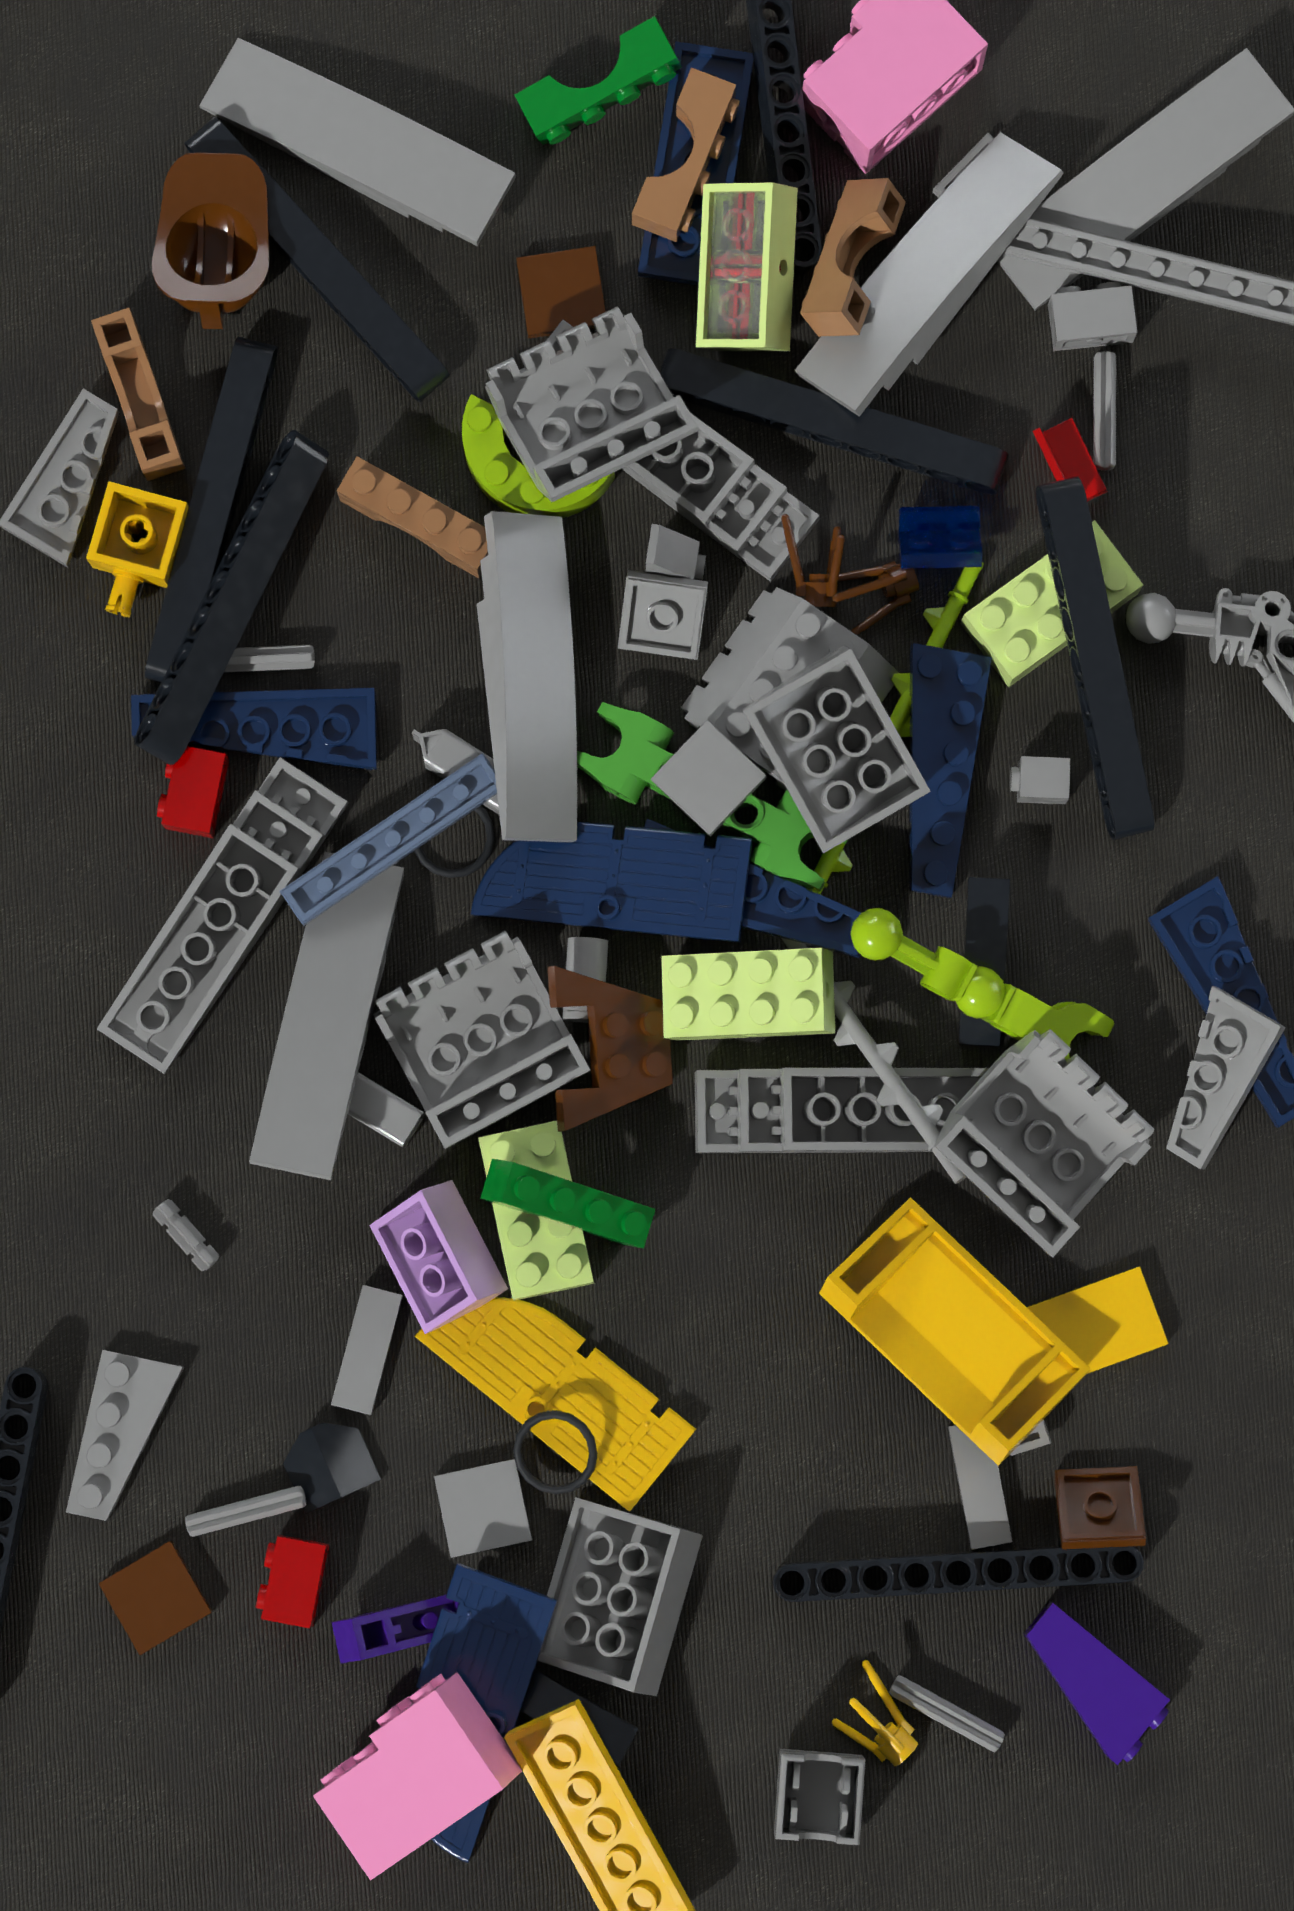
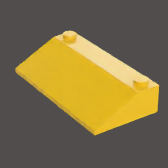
[819,1197,1091,1466]

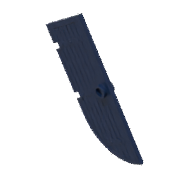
[470,822,753,942]
[416,1563,558,1863]

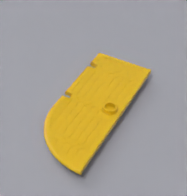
[414,1297,696,1512]

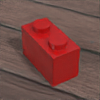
[157,746,230,839]
[256,1535,329,1628]

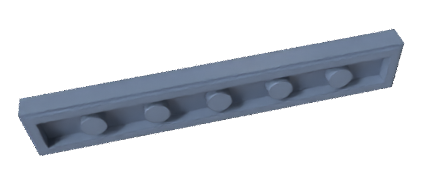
[279,753,497,926]

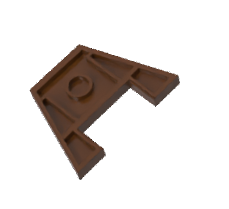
[548,966,673,1132]

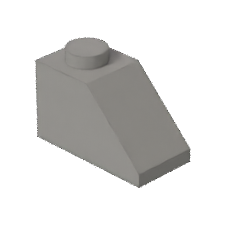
[646,524,706,580]

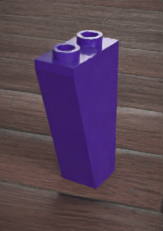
[1023,1601,1170,1765]

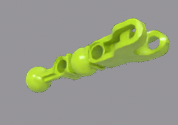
[850,908,1114,1060]

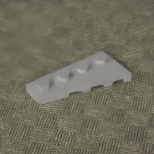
[0,388,119,568]
[1166,986,1286,1169]
[66,1350,184,1521]

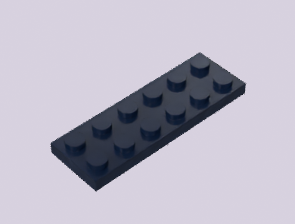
[638,41,754,286]

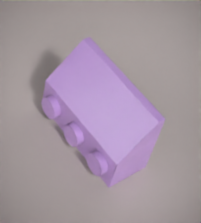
[369,1180,508,1334]

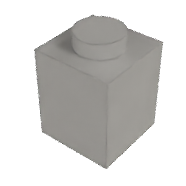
[1010,756,1070,804]

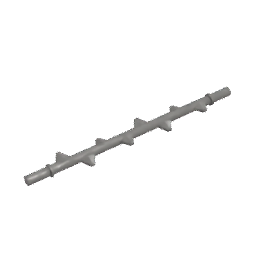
[781,938,966,1184]

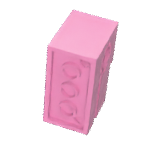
[802,0,988,174]
[313,1672,522,1881]

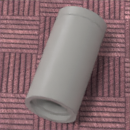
[562,937,609,1023]

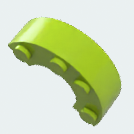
[462,394,615,518]

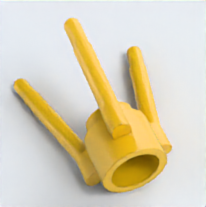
[832,1660,918,1766]

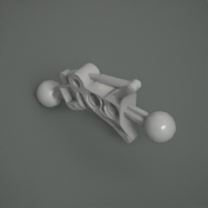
[1125,588,1294,723]

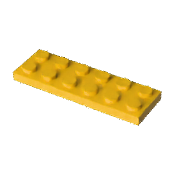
[504,1699,696,1911]

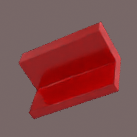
[1032,418,1108,501]

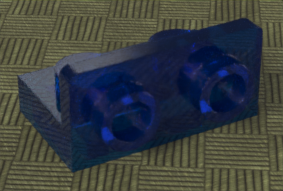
[898,506,983,568]

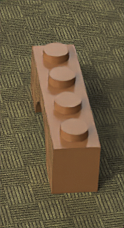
[632,67,740,242]
[800,178,906,337]
[91,308,186,481]
[337,456,488,579]

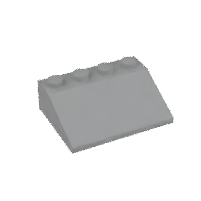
[743,646,931,853]
[537,1497,703,1696]

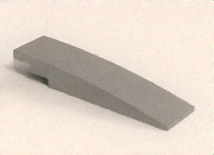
[199,38,516,246]
[997,48,1294,310]
[795,132,1064,417]
[546,320,820,582]
[477,511,577,842]
[97,757,349,1074]
[249,852,404,1180]
[695,1068,989,1153]

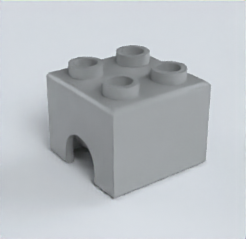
[774,1749,866,1845]

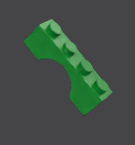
[514,16,682,145]
[480,1159,655,1249]

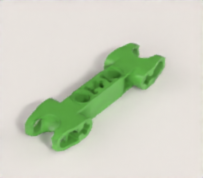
[577,702,848,893]

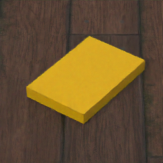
[1027,1266,1169,1374]

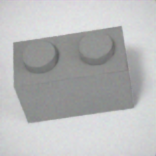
[1048,282,1137,351]

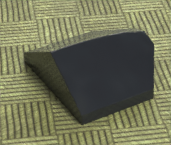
[283,1423,381,1514]

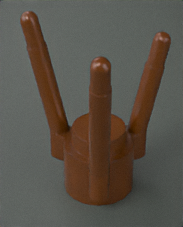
[781,514,845,607]
[833,560,919,635]

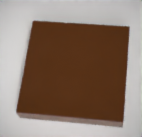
[516,246,605,339]
[1054,1466,1146,1549]
[98,1540,213,1655]

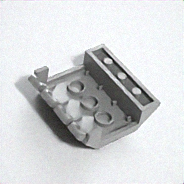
[485,306,699,502]
[681,587,899,791]
[373,930,591,1149]
[934,1029,1154,1257]

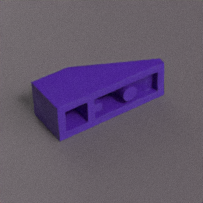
[331,1594,459,1663]

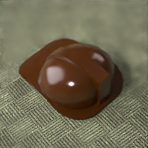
[151,152,269,329]

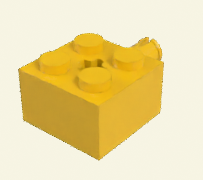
[86,481,189,617]

